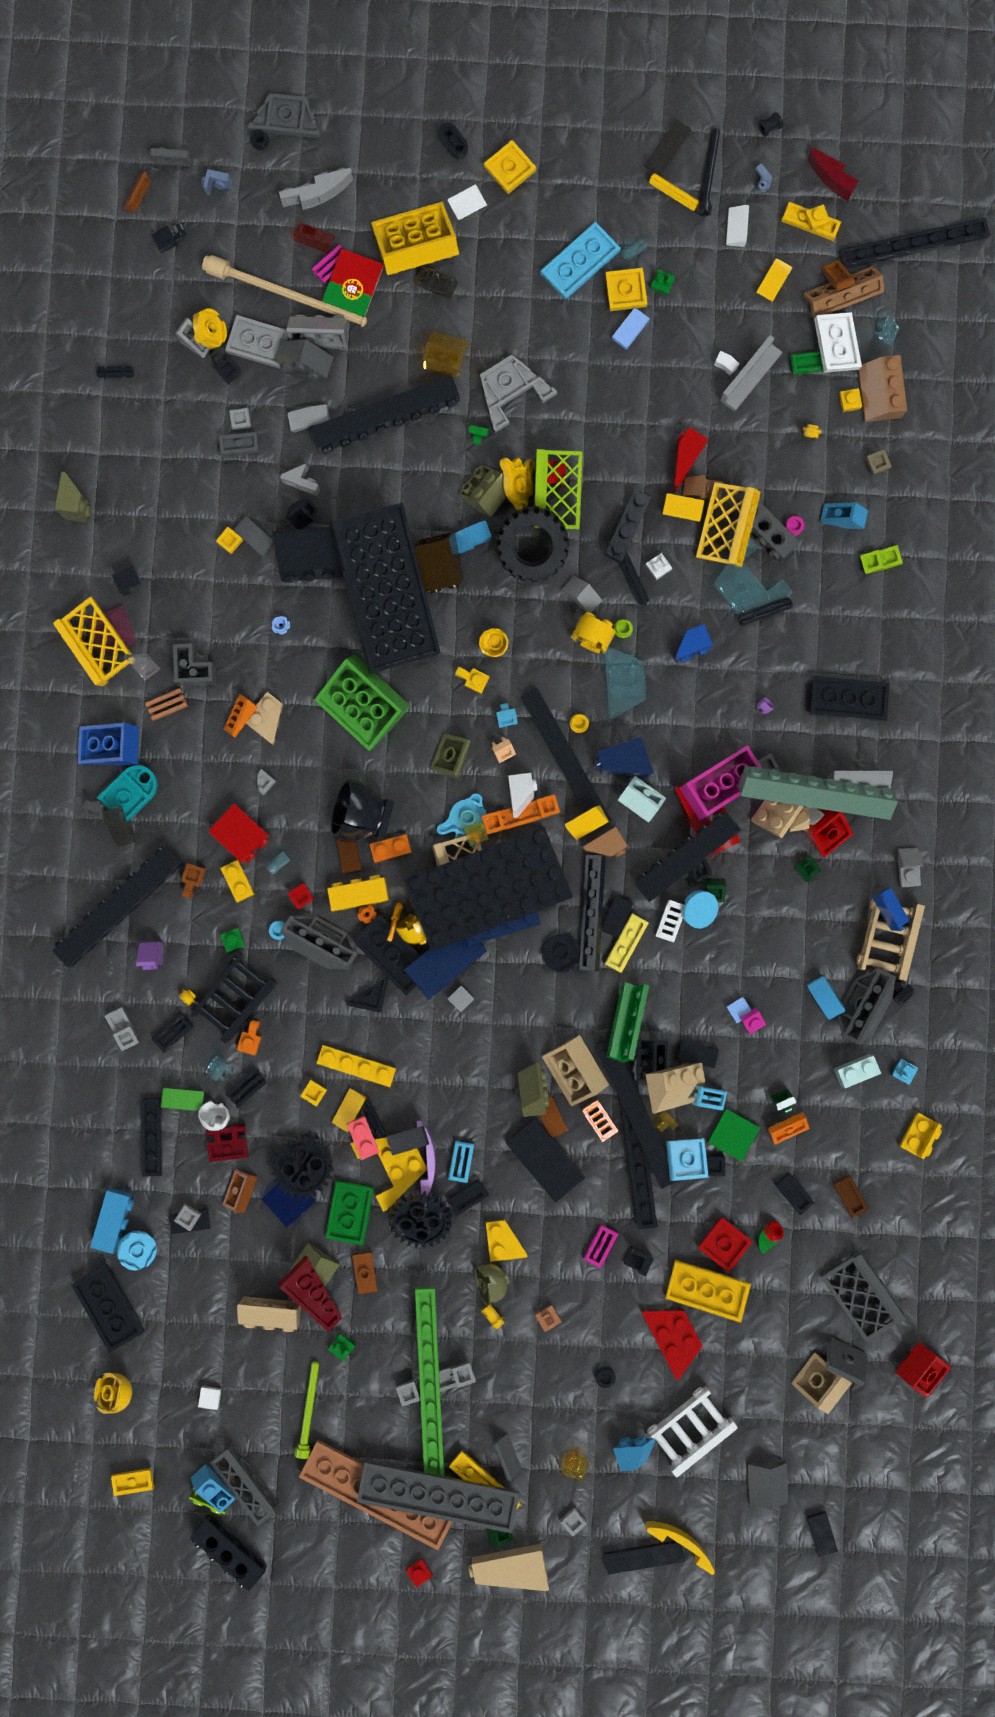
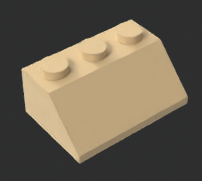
[542,1035,609,1106]
[646,1063,705,1113]
[237,1296,301,1332]

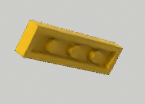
[317,1045,396,1087]
[449,1450,521,1509]

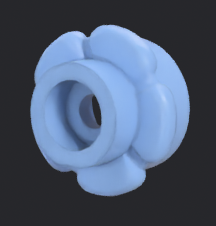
[272,616,290,635]

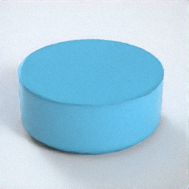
[269,921,285,940]

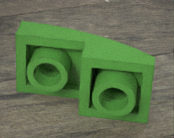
[161,1088,204,1111]

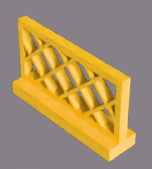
[696,482,761,567]
[53,597,135,686]

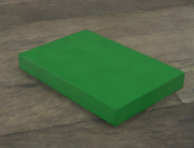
[325,1180,374,1245]

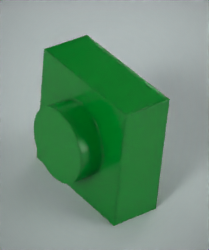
[220,928,246,953]

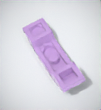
[417,1119,436,1196]

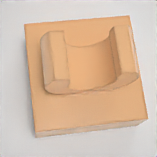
[492,737,516,763]

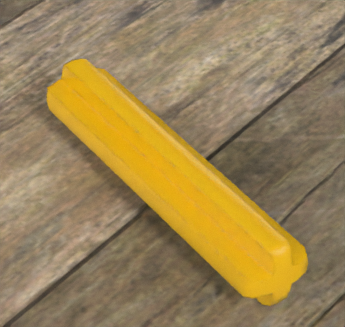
[649,173,700,211]

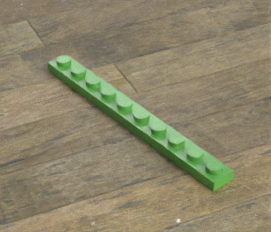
[415,1287,445,1476]

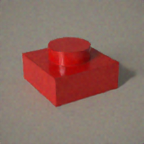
[288,883,315,910]
[405,1558,433,1588]

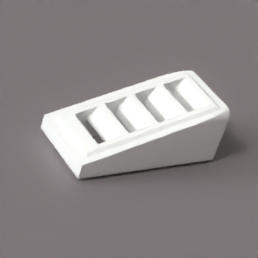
[656,900,684,943]

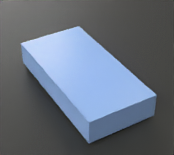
[612,308,650,350]

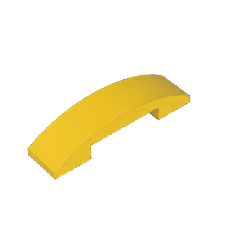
[645,1521,715,1575]

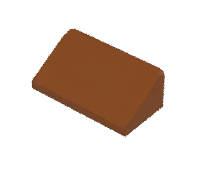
[123,171,151,214]
[539,1095,568,1137]
[222,1169,257,1213]

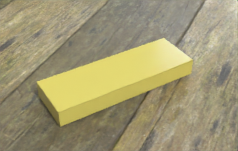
[604,913,649,973]

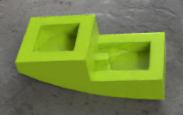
[860,545,903,574]

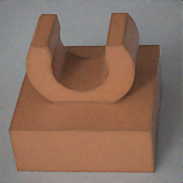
[535,1304,562,1332]

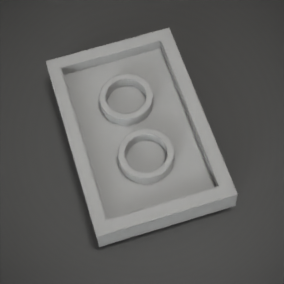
[225,315,289,369]

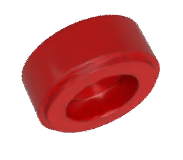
[764,1221,784,1242]

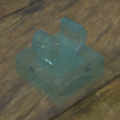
[875,318,899,344]
[206,1055,232,1081]

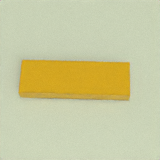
[781,202,841,241]

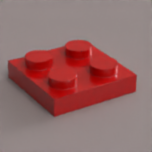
[698,1217,753,1272]

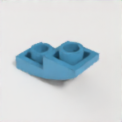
[455,520,492,554]
[807,975,846,1020]

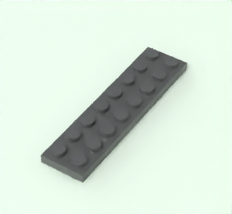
[357,1460,520,1533]

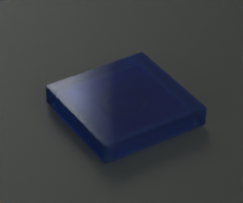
[261,1172,316,1228]

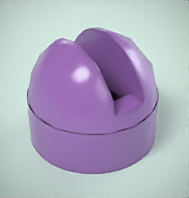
[757,697,774,714]

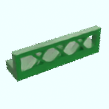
[606,982,649,1063]

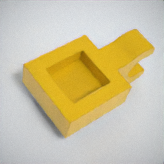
[455,667,490,694]

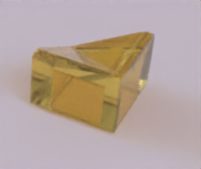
[562,1453,589,1481]

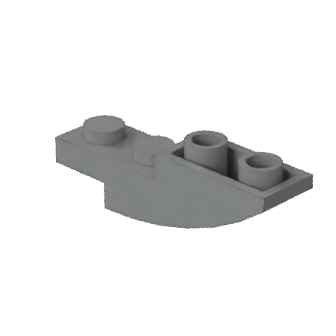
[279,168,353,210]

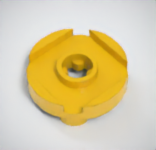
[193,308,227,349]

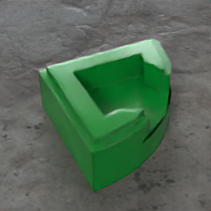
[758,1226,778,1254]

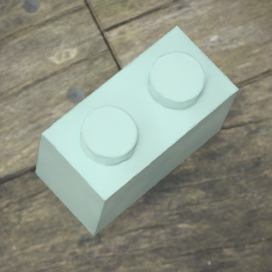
[618,776,666,822]
[833,1054,881,1088]

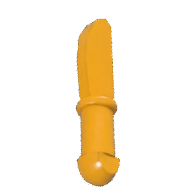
[387,902,403,942]

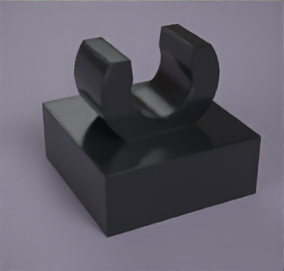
[894,982,914,1007]

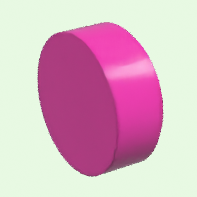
[784,516,805,536]

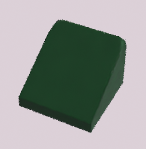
[706,878,727,902]
[486,1528,513,1547]

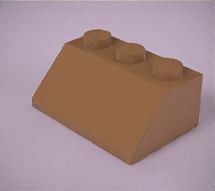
[858,355,907,422]

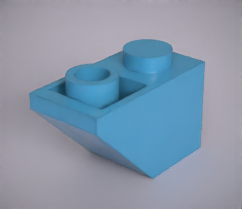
[613,1436,655,1471]
[191,1464,236,1513]

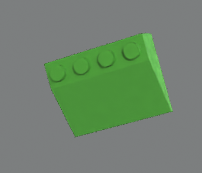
[315,655,410,751]

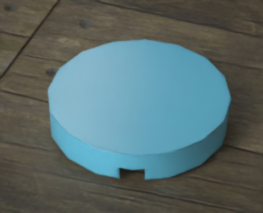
[682,890,718,928]
[117,1230,157,1271]

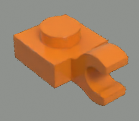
[237,1020,262,1055]

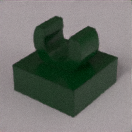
[794,856,822,883]
[770,1089,796,1115]

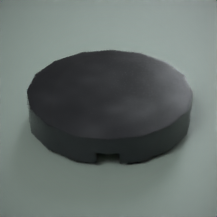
[543,934,580,972]

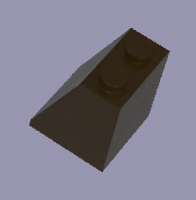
[414,531,464,593]

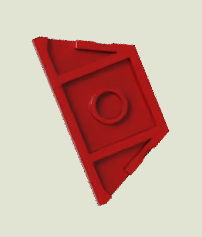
[641,1309,702,1380]

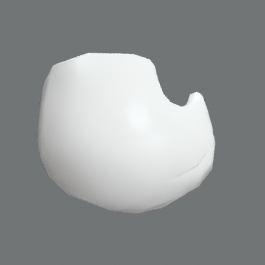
[198,1101,230,1131]

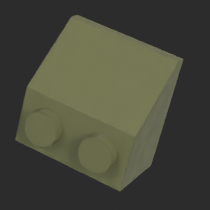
[55,472,92,523]

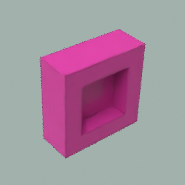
[740,1008,766,1035]

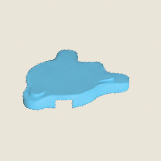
[437,793,486,850]

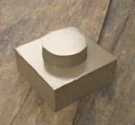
[865,449,892,476]

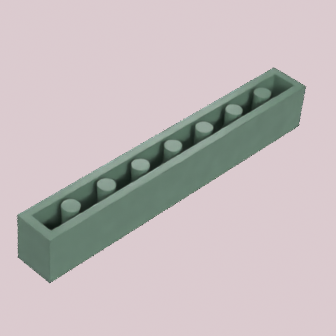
[739,766,898,820]

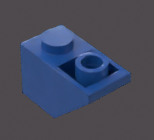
[674,624,713,663]

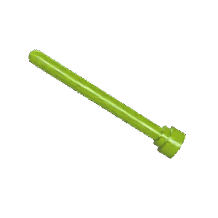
[294,1361,319,1459]

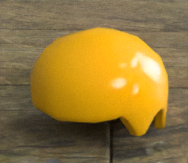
[479,628,509,657]

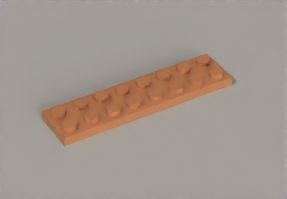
[299,1440,453,1550]

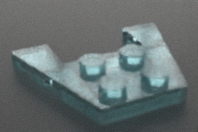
[713,538,793,615]

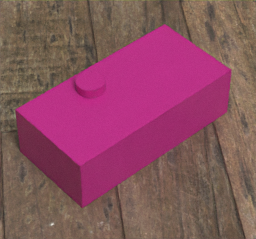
[679,745,762,820]

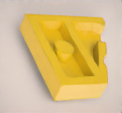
[486,1219,527,1262]

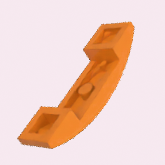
[481,794,560,835]

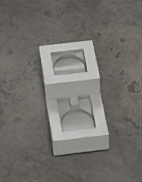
[288,404,330,433]
[105,1006,139,1051]

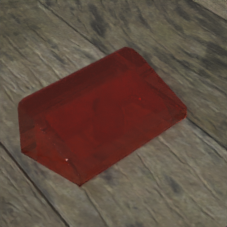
[292,223,335,254]

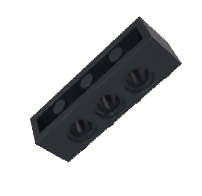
[190,1514,267,1591]

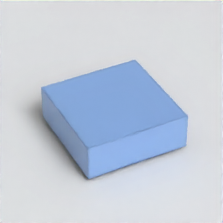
[726,997,751,1023]

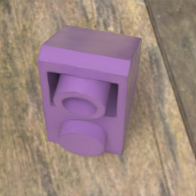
[136,942,164,970]

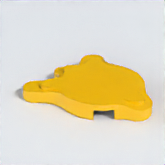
[500,458,535,510]

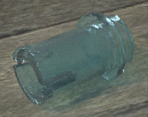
[622,239,647,261]
[265,851,291,875]

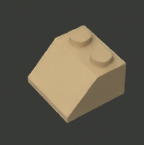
[791,1353,852,1414]

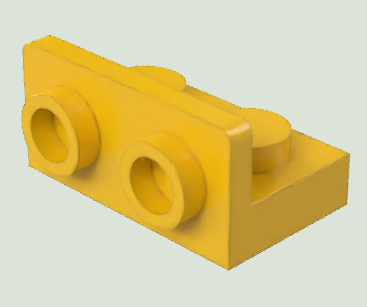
[899,1112,942,1159]

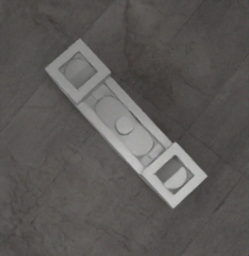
[396,1362,476,1407]

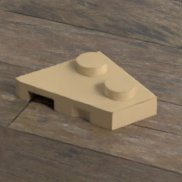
[246,692,283,745]

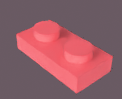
[346,1116,379,1160]

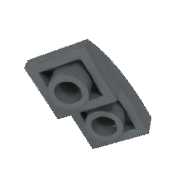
[234,516,274,557]

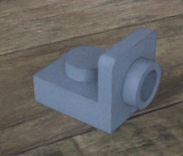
[202,169,232,195]

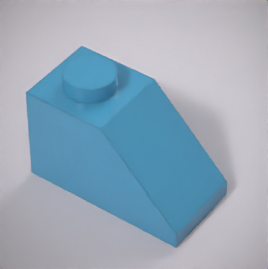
[820,502,868,529]

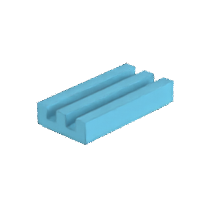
[692,1085,727,1111]
[448,1140,474,1183]

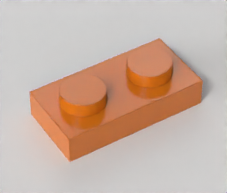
[370,834,412,863]
[768,1112,809,1145]

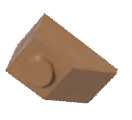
[582,827,628,858]

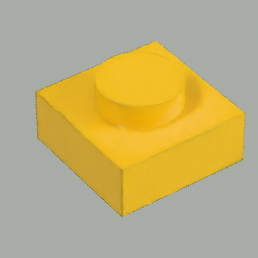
[805,204,830,231]
[839,388,862,412]
[216,527,243,555]
[300,1079,328,1107]

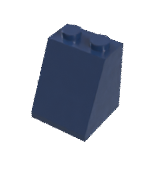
[593,737,654,779]

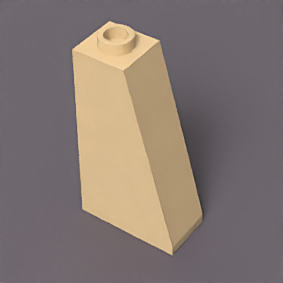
[469,1544,549,1591]

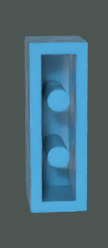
[90,1188,134,1254]

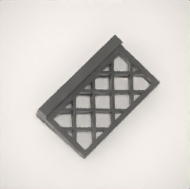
[821,1249,906,1342]

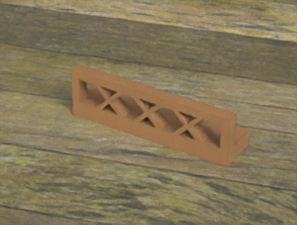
[804,266,884,318]

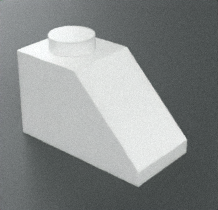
[508,773,537,818]

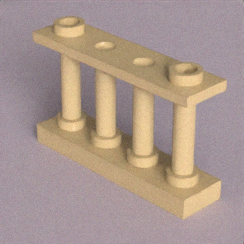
[856,898,925,981]

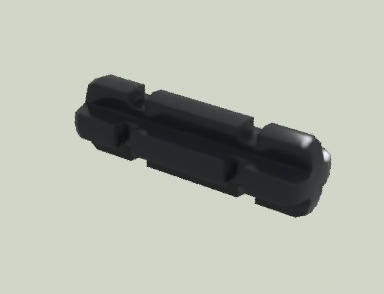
[96,366,134,378]
[362,1101,386,1139]

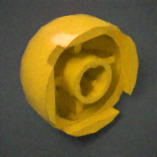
[395,913,426,945]
[94,1373,132,1414]

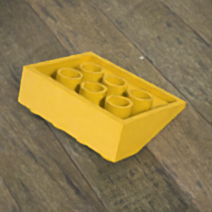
[371,201,459,275]

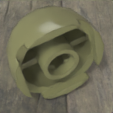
[474,1264,509,1305]

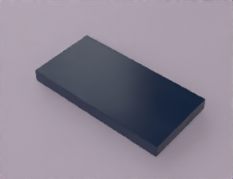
[404,940,487,1000]

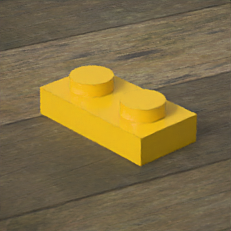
[220,860,255,903]
[111,1468,154,1496]

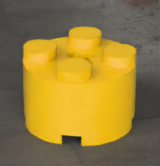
[571,612,615,654]

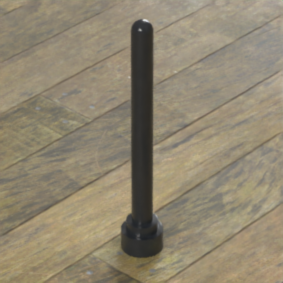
[696,128,720,217]

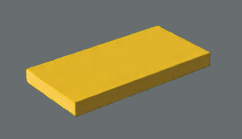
[665,1260,751,1323]

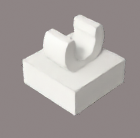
[646,553,672,580]

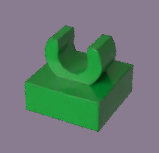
[650,269,675,296]
[468,424,490,445]
[328,1333,356,1361]

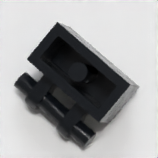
[632,1039,668,1080]

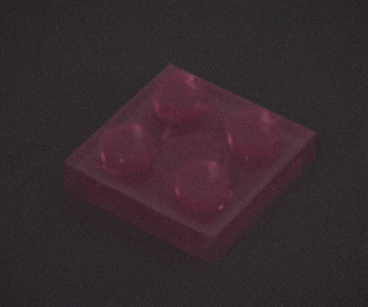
[87,606,137,654]

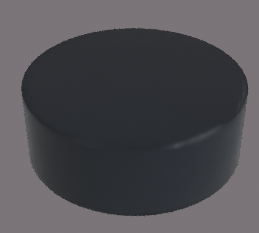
[596,1367,616,1388]

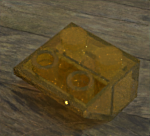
[422,332,469,378]

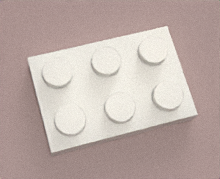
[814,312,862,373]

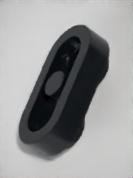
[438,122,468,159]

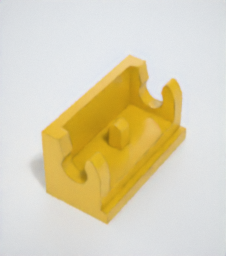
[662,493,704,522]

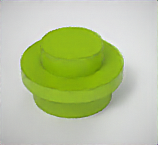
[614,619,633,638]

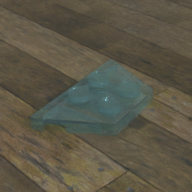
[604,647,646,720]

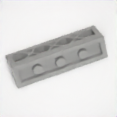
[720,335,782,412]

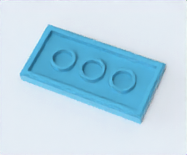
[540,221,621,300]

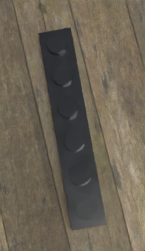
[579,855,606,971]

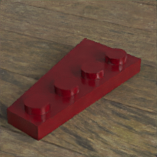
[277,1255,342,1332]

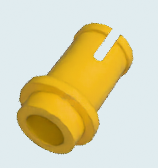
[481,1304,504,1329]

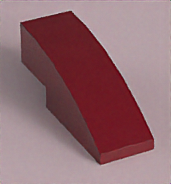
[808,148,859,201]

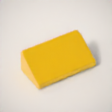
[565,805,609,840]
[332,1088,367,1132]

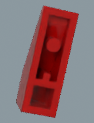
[673,427,708,491]

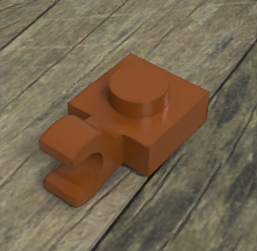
[181,863,206,899]

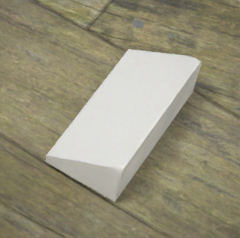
[726,205,749,247]

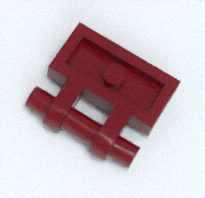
[206,1123,249,1162]

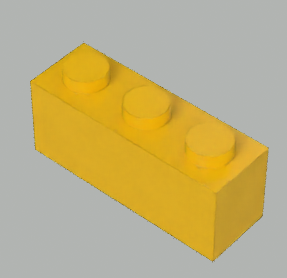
[327,875,390,912]

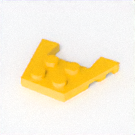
[350,1137,428,1212]

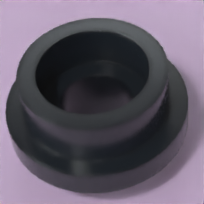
[251,130,270,150]

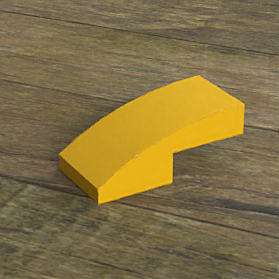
[756,258,793,302]

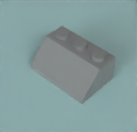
[287,315,348,347]
[827,771,893,789]

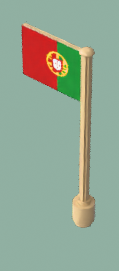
[202,248,384,327]

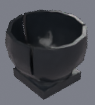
[331,779,394,843]

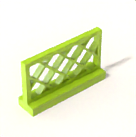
[534,449,583,530]

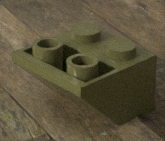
[458,465,507,517]
[518,1062,549,1117]

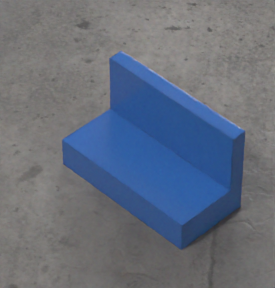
[872,887,910,931]

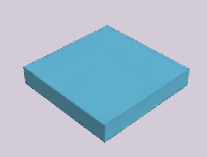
[666,1138,709,1181]

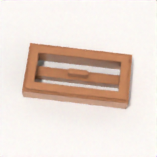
[145,688,188,721]

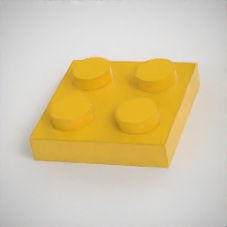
[484,140,536,194]
[605,268,647,311]

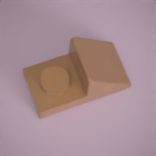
[683,475,723,502]

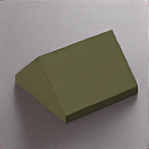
[430,734,471,780]
[288,1243,340,1287]

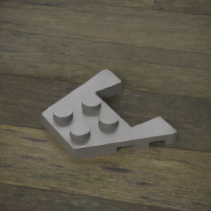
[480,355,557,433]

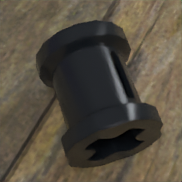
[758,112,783,137]

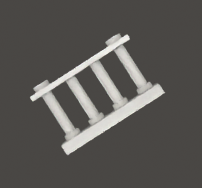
[645,1386,738,1478]

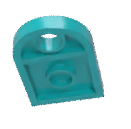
[97,765,158,825]

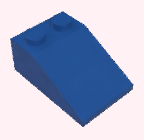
[78,723,139,766]

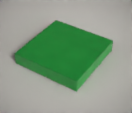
[707,1108,760,1162]

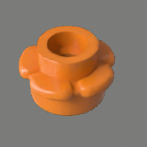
[358,905,377,924]

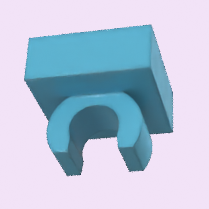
[496,703,518,728]
[891,1058,918,1085]

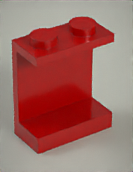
[208,803,270,864]

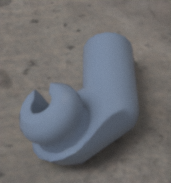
[755,163,772,192]

